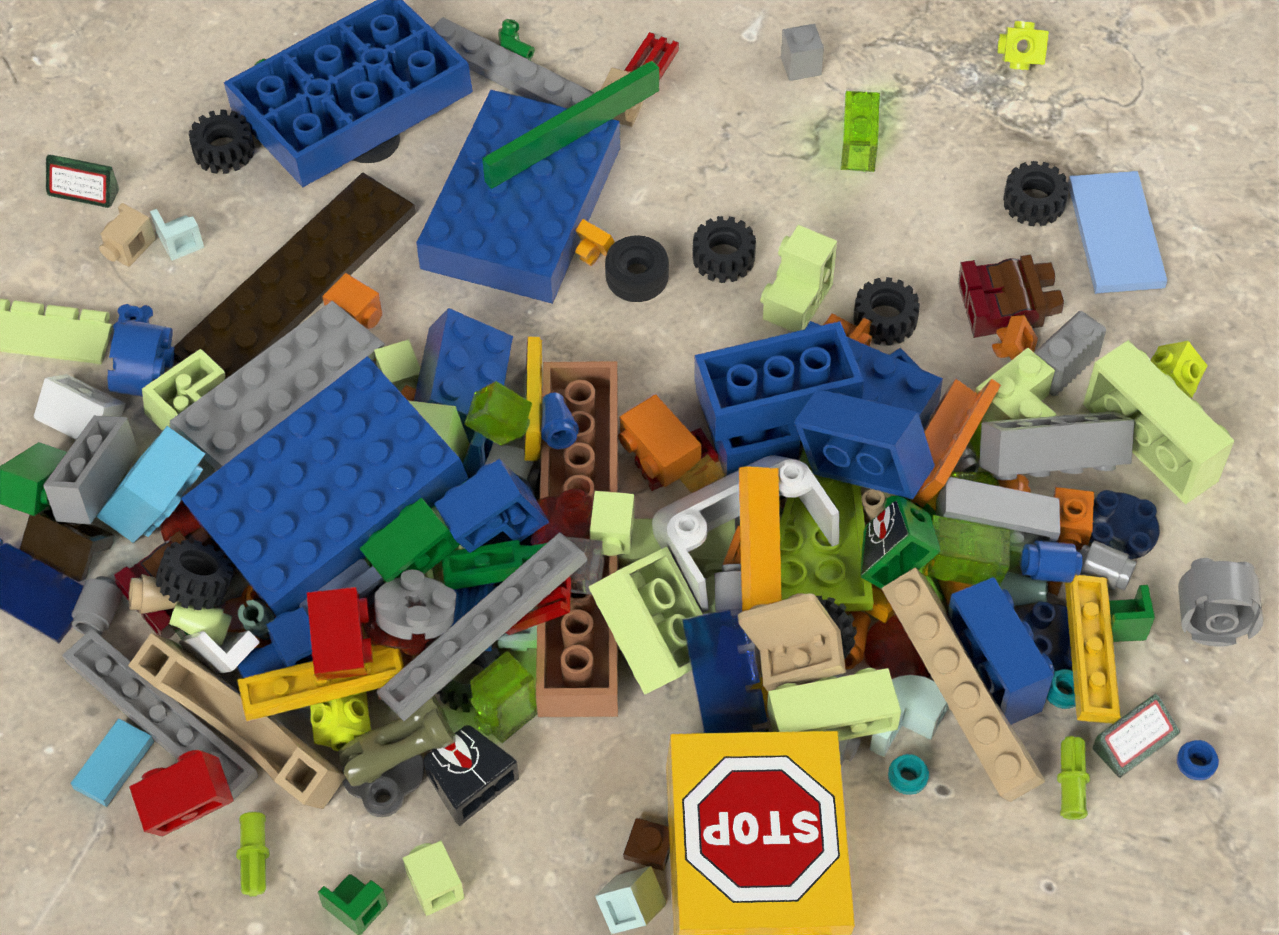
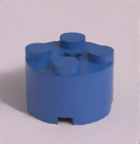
[107,320,175,397]

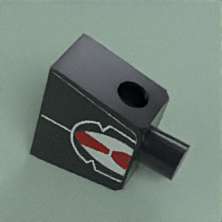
[423,725,519,826]

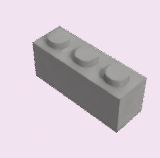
[43,415,139,524]
[935,477,1060,553]

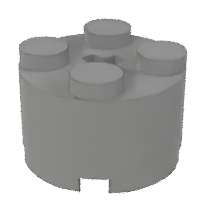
[1178,558,1263,647]

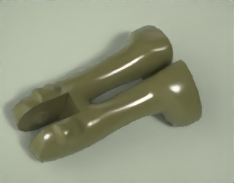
[338,695,456,786]

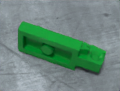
[442,540,547,590]

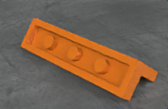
[911,379,1001,507]

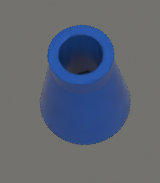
[541,393,579,449]

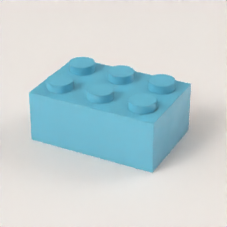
[96,426,205,543]

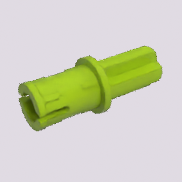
[1057,736,1090,820]
[236,812,270,897]

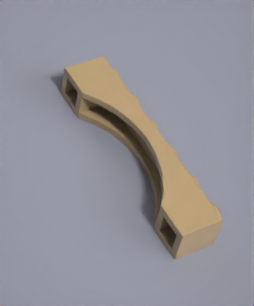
[881,568,1046,802]
[128,633,346,809]

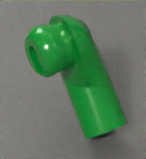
[498,19,535,61]

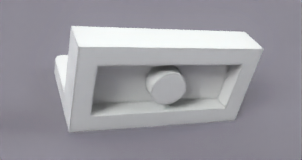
[34,374,126,439]
[179,631,260,674]

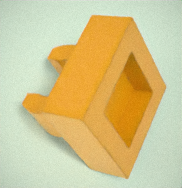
[575,219,615,266]

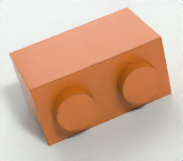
[618,394,701,487]

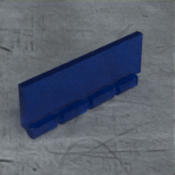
[0,538,84,644]
[682,609,770,733]

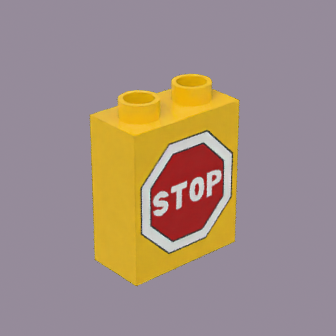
[666,731,855,935]

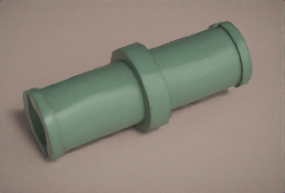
[238,600,275,640]

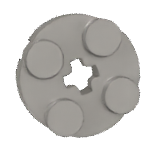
[374,570,456,640]

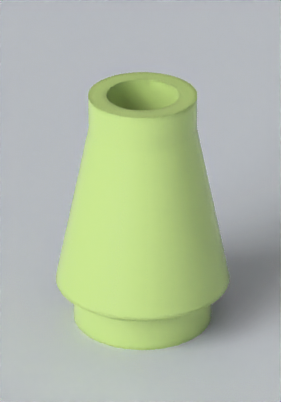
[169,601,232,646]

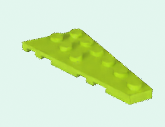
[780,447,874,611]

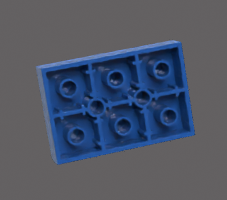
[223,0,473,188]
[416,89,620,304]
[181,356,469,617]

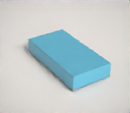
[71,718,154,807]

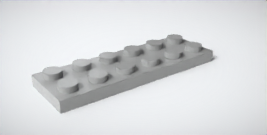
[170,301,385,470]

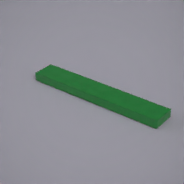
[482,61,659,189]

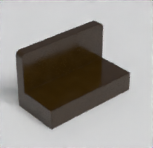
[20,505,115,582]

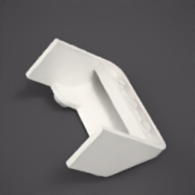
[652,455,839,613]

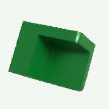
[1109,585,1155,642]
[318,874,388,935]

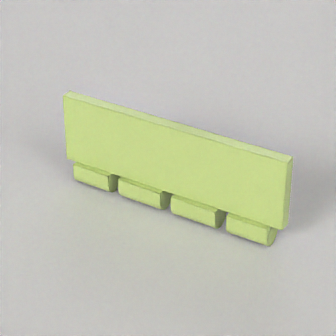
[0,299,113,364]

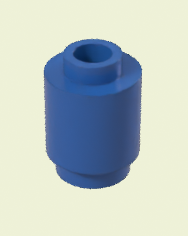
[1021,541,1082,583]

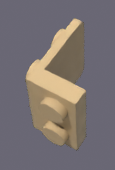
[738,594,846,691]

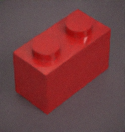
[307,587,373,681]
[129,750,234,837]

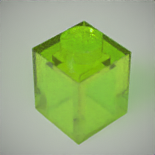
[465,381,532,446]

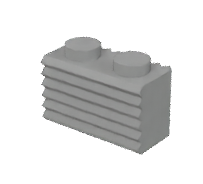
[1034,311,1106,396]

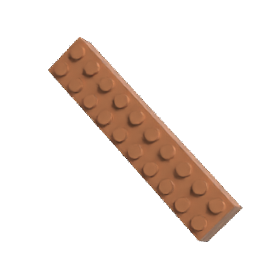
[536,361,618,717]

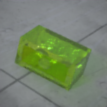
[840,91,880,172]
[922,515,1010,586]
[470,651,538,743]

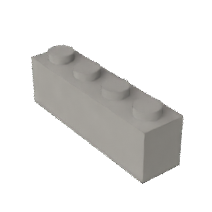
[979,411,1134,480]

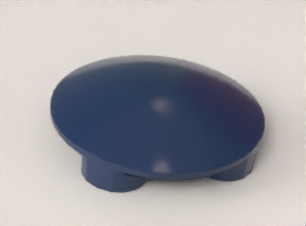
[1089,490,1160,560]
[1022,601,1073,671]

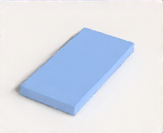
[1068,171,1167,294]

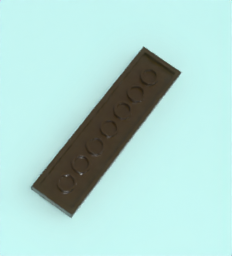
[174,172,416,379]

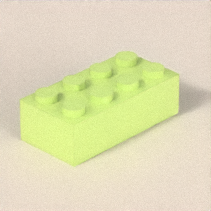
[1083,340,1235,504]

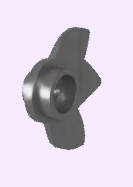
[342,755,424,817]

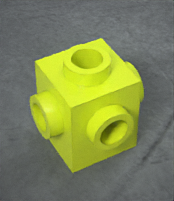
[997,21,1049,70]
[1151,341,1208,398]
[310,692,371,751]

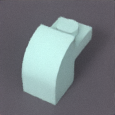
[870,675,949,757]

